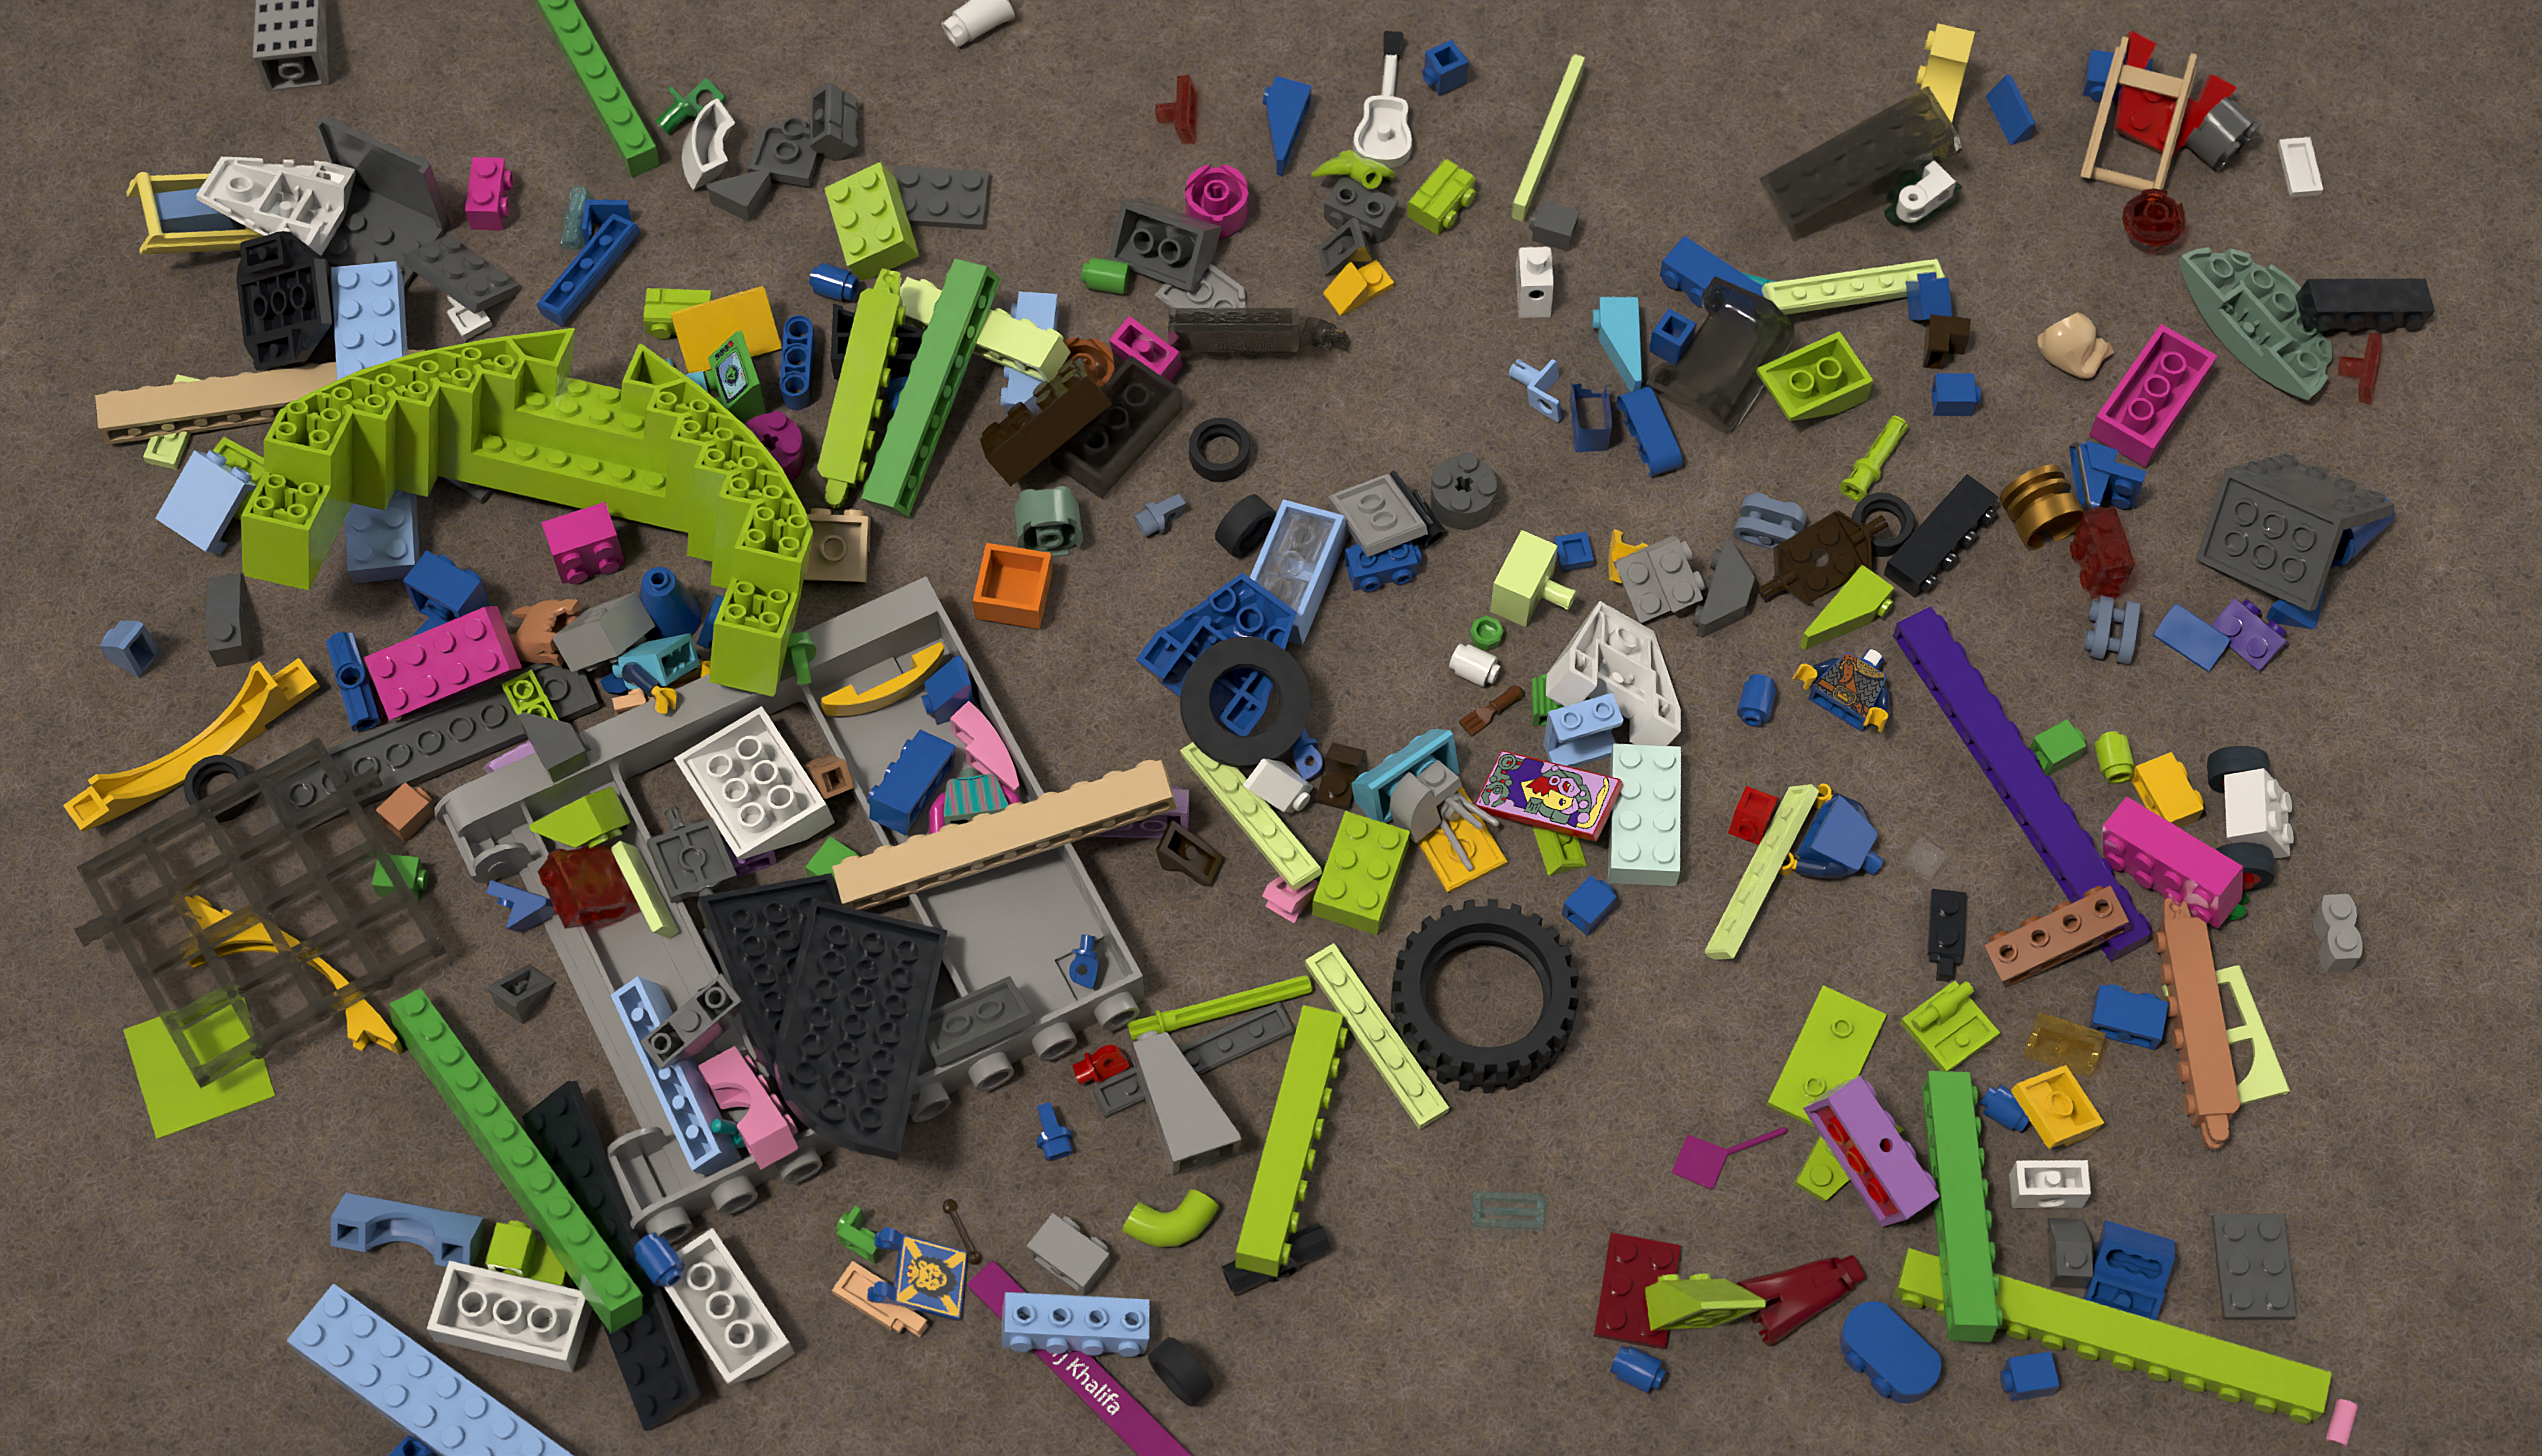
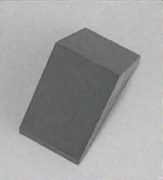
[706,168,772,222]
[488,964,556,1024]

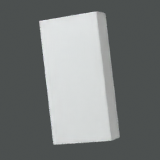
[2277,137,2323,198]

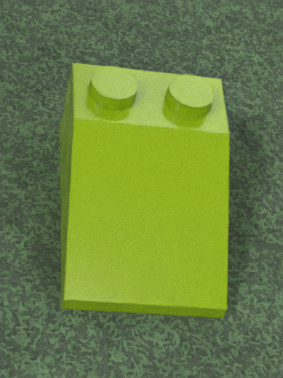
[1756,331,1874,421]
[1645,1273,1766,1331]

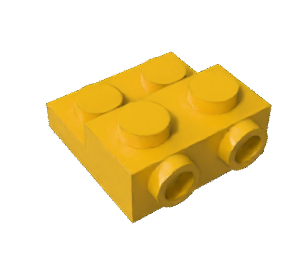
[2010,1065,2104,1149]

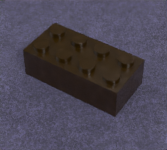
[980,357,1112,487]

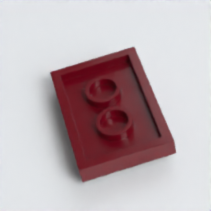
[1594,1232,1681,1350]

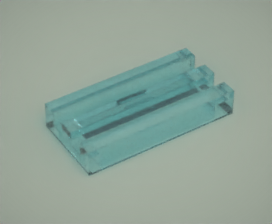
[1472,1191,1544,1231]

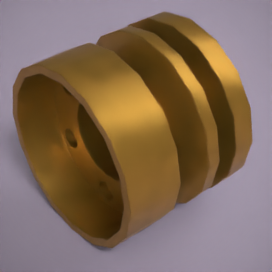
[1999,464,2087,550]

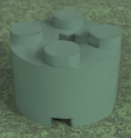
[1013,486,1083,558]

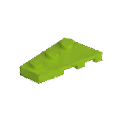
[1793,1124,1904,1202]

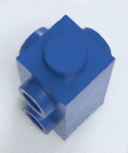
[1345,540,1422,592]

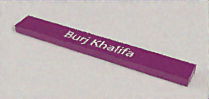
[967,1260,1191,1456]

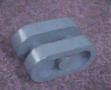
[1733,493,1807,550]
[2084,595,2140,664]

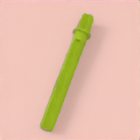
[1128,975,1312,1040]

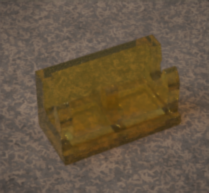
[2023,1011,2106,1078]

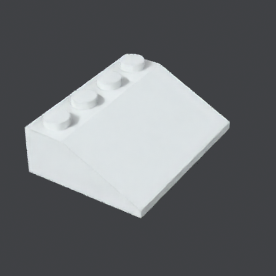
[674,706,835,860]

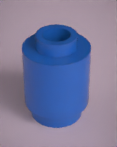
[809,263,859,302]
[1737,674,1777,726]
[1980,1084,2029,1133]
[633,1233,685,1288]
[1610,1345,1666,1394]

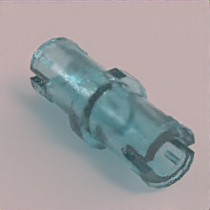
[560,186,589,250]

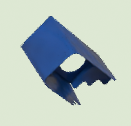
[1569,383,1612,452]

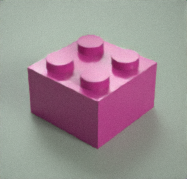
[541,502,625,584]

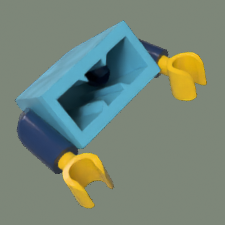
[612,633,711,714]

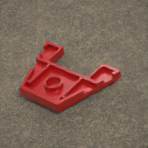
[2114,30,2237,156]

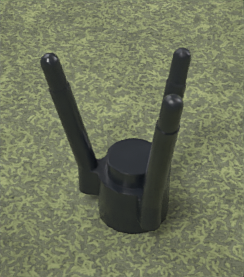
[1390,470,1445,547]

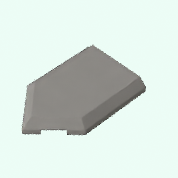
[1154,263,1248,332]

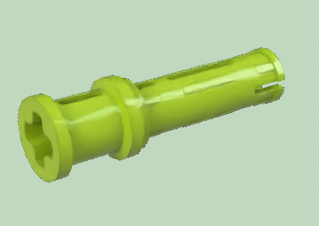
[1839,416,1908,502]

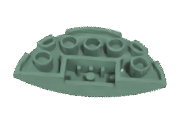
[2178,247,2332,400]

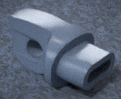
[1133,494,1186,537]

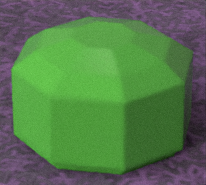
[1470,616,1503,651]

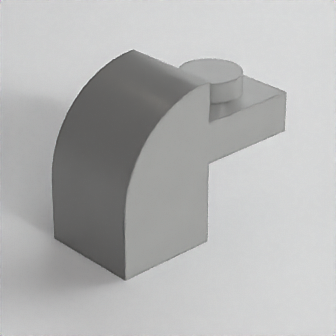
[1390,760,1462,843]

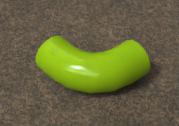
[1122,1189,1219,1247]

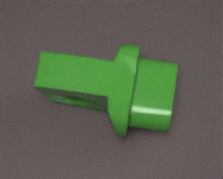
[784,632,816,685]

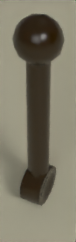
[943,1199,982,1265]

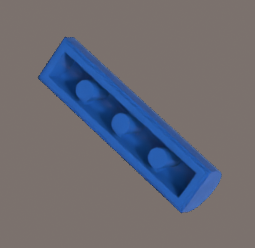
[536,213,640,326]

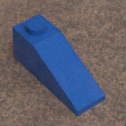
[1262,76,1312,177]

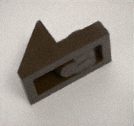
[1316,742,1365,811]
[1156,821,1224,886]

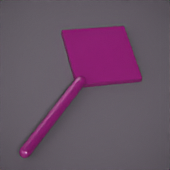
[1671,1127,1788,1190]

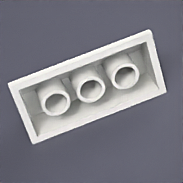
[663,1228,795,1385]

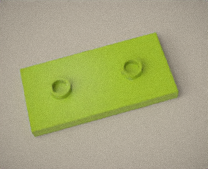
[1767,985,1887,1128]

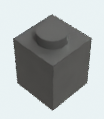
[1529,200,1580,251]

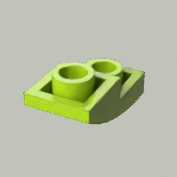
[501,670,559,721]

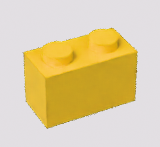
[2130,752,2204,828]

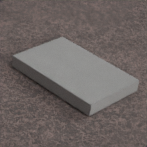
[1329,474,1428,557]

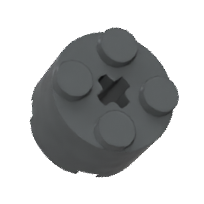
[2185,96,2261,172]
[1430,453,1497,530]

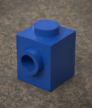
[1422,40,1469,96]

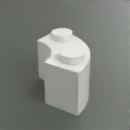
[682,98,735,190]

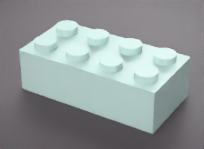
[1608,744,1681,886]

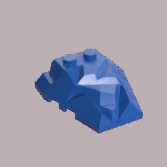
[1136,572,1297,736]

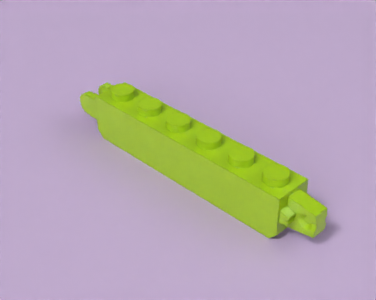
[817,269,906,510]

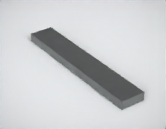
[1091,1001,1295,1119]

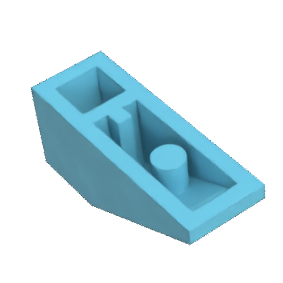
[1592,297,1642,392]

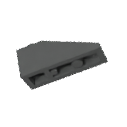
[206,573,250,667]

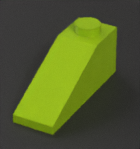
[1800,565,1894,650]

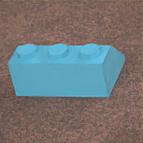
[1351,729,1460,823]

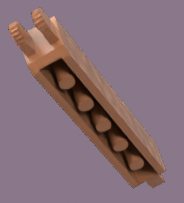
[2154,898,2240,1151]

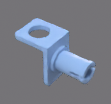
[1509,359,1561,422]

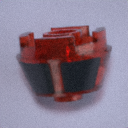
[2122,188,2185,253]

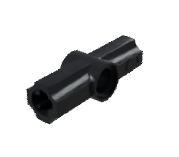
[1222,1222,1331,1296]

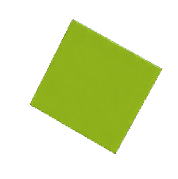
[123,988,276,1139]

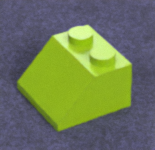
[528,786,631,849]

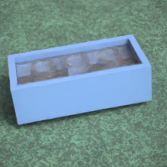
[1250,499,1349,646]

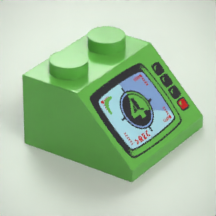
[705,330,766,422]

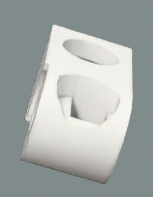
[1896,161,1956,223]

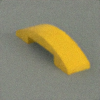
[821,642,944,716]

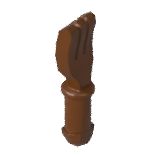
[1459,685,1523,737]

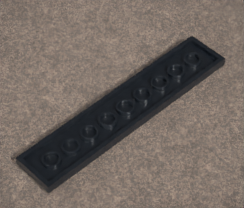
[522,1081,702,1431]

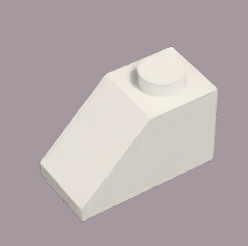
[1243,758,1313,813]

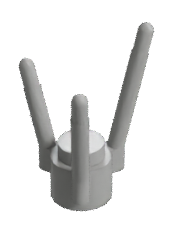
[1436,792,1499,871]

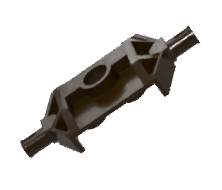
[1757,511,1889,605]

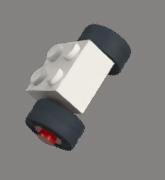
[2207,746,2294,891]

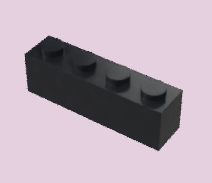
[2295,278,2435,331]
[1884,474,1998,598]

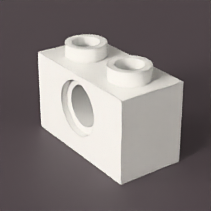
[2009,1160,2091,1208]

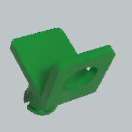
[655,78,726,135]

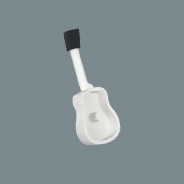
[1353,31,1412,168]

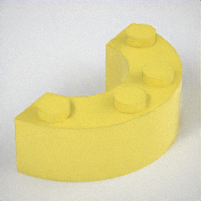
[1902,24,1975,156]

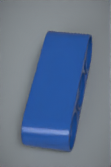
[780,315,816,411]
[1617,386,1683,477]

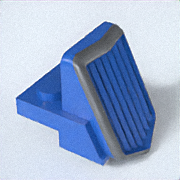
[2069,440,2146,530]

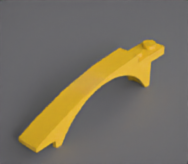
[63,658,320,832]
[173,893,403,1055]

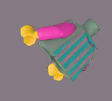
[929,768,1021,834]

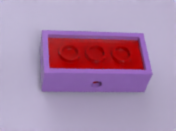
[1803,1076,1940,1227]

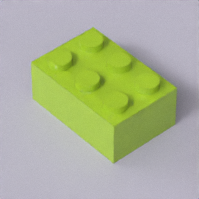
[824,162,919,280]
[1312,811,1410,935]

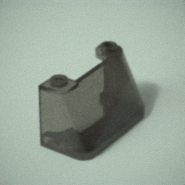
[1646,276,1795,433]

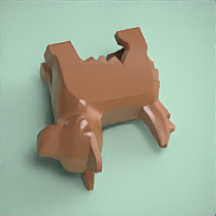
[509,599,583,666]

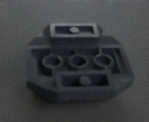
[236,231,335,371]

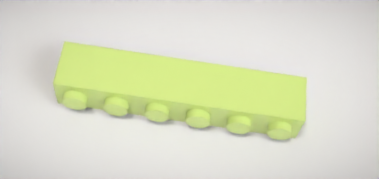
[900,277,1070,382]

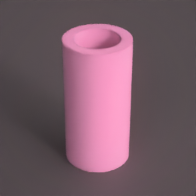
[2325,1399,2358,1448]

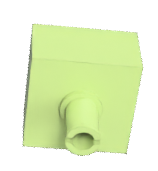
[1490,530,1576,627]

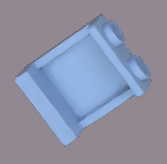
[155,450,257,555]
[1543,693,1623,768]

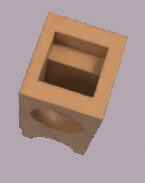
[805,755,854,800]

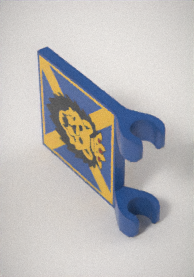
[867,1227,968,1321]

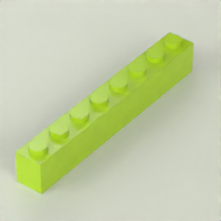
[1236,1005,1348,1277]

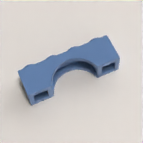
[331,1193,483,1267]

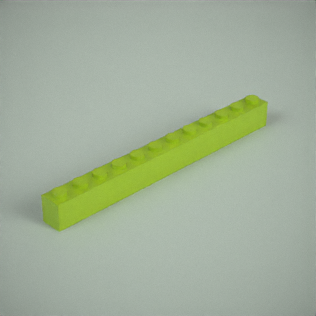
[1894,1248,2332,1424]

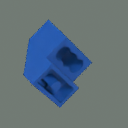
[2084,1220,2175,1321]

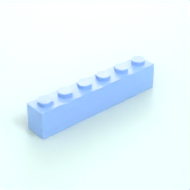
[611,976,741,1176]

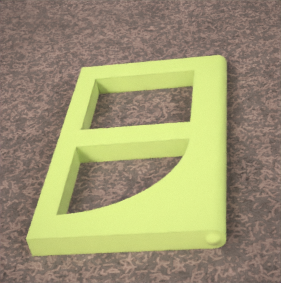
[2162,965,2290,1105]

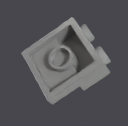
[1613,535,1705,623]

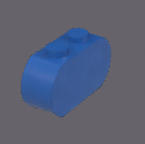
[1839,1301,1941,1403]

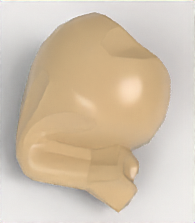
[2037,312,2114,379]

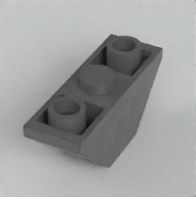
[1692,538,1755,638]
[640,974,744,1070]

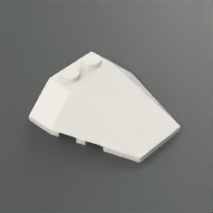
[196,157,355,256]

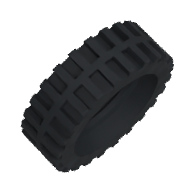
[1391,899,1580,1093]

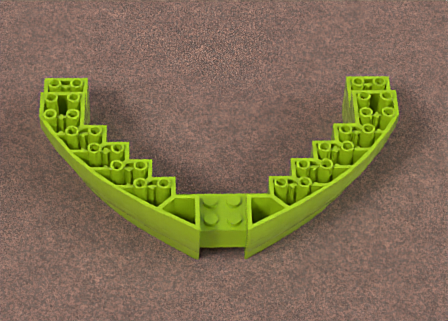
[241,328,813,697]

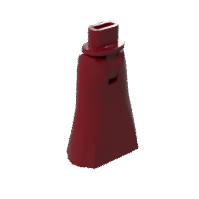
[1737,1255,1865,1346]

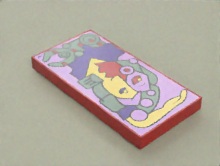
[1474,750,1624,842]

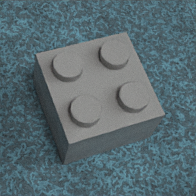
[552,591,655,672]

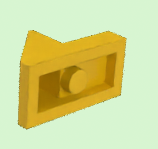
[1323,260,1394,317]

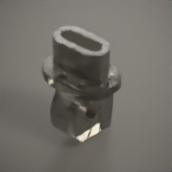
[1302,317,1350,352]

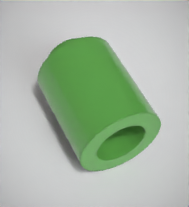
[1081,257,1130,295]

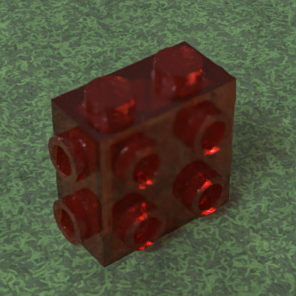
[2070,507,2135,599]
[538,845,637,929]

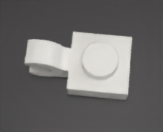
[447,295,492,341]

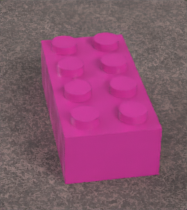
[2089,324,2217,468]
[364,606,522,720]
[2102,797,2243,928]

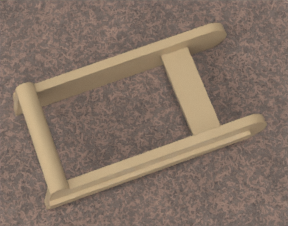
[2080,36,2197,196]

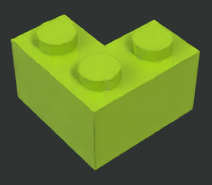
[486,1220,571,1288]

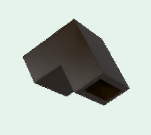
[1922,314,1971,370]

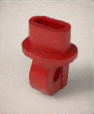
[1072,1045,1130,1085]

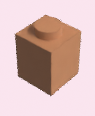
[376,782,434,842]

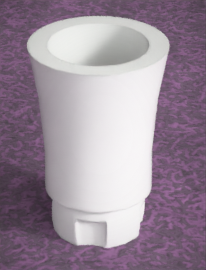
[941,0,1015,47]

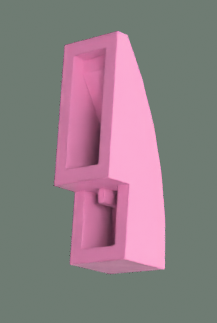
[950,701,1020,797]

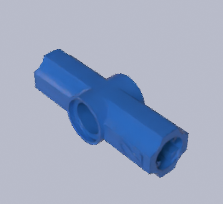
[325,631,381,732]

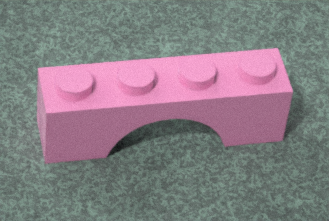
[698,1046,799,1170]

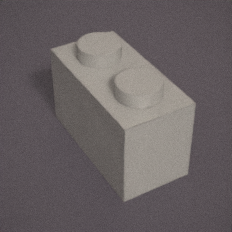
[1027,1213,1110,1296]

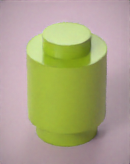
[2094,731,2135,784]

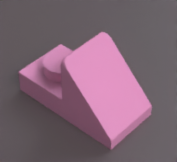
[1262,876,1319,923]

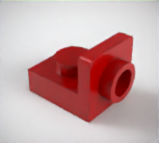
[1728,786,1778,845]

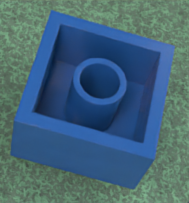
[403,550,490,622]

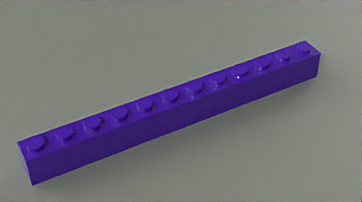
[1893,606,2151,962]

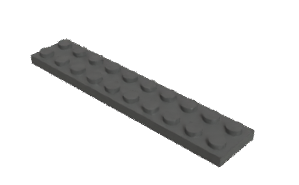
[256,661,599,840]

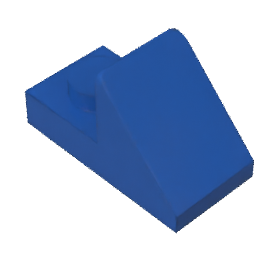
[486,880,564,933]

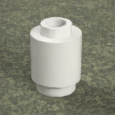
[1449,644,1501,687]

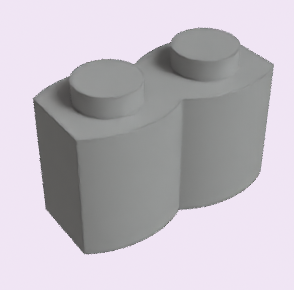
[2313,894,2363,973]

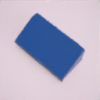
[1986,74,2035,145]
[2153,603,2231,673]

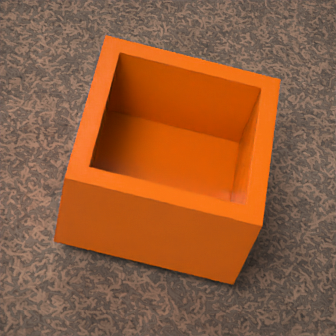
[973,543,1053,629]

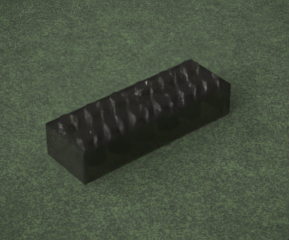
[1760,86,1962,242]

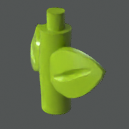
[1311,150,1396,189]

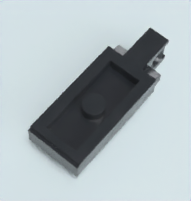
[1927,889,1966,982]

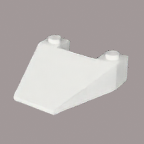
[1546,601,1681,746]

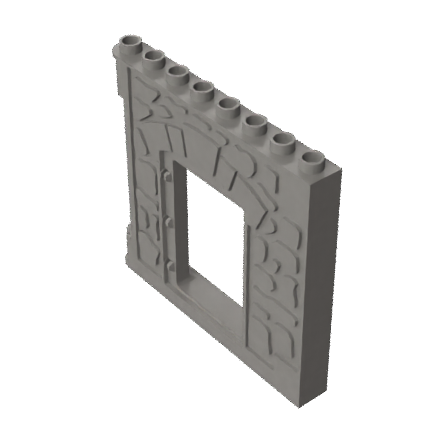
[435,577,1144,1244]

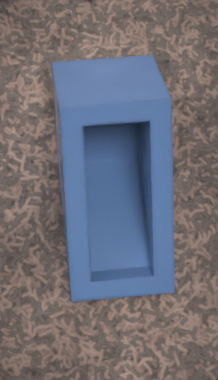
[100,620,160,678]

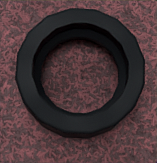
[1189,418,1250,482]
[1851,492,1914,557]
[1215,494,1276,558]
[183,755,254,823]
[1148,1336,1214,1407]

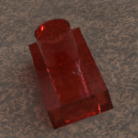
[1155,74,1198,144]
[2338,333,2383,405]

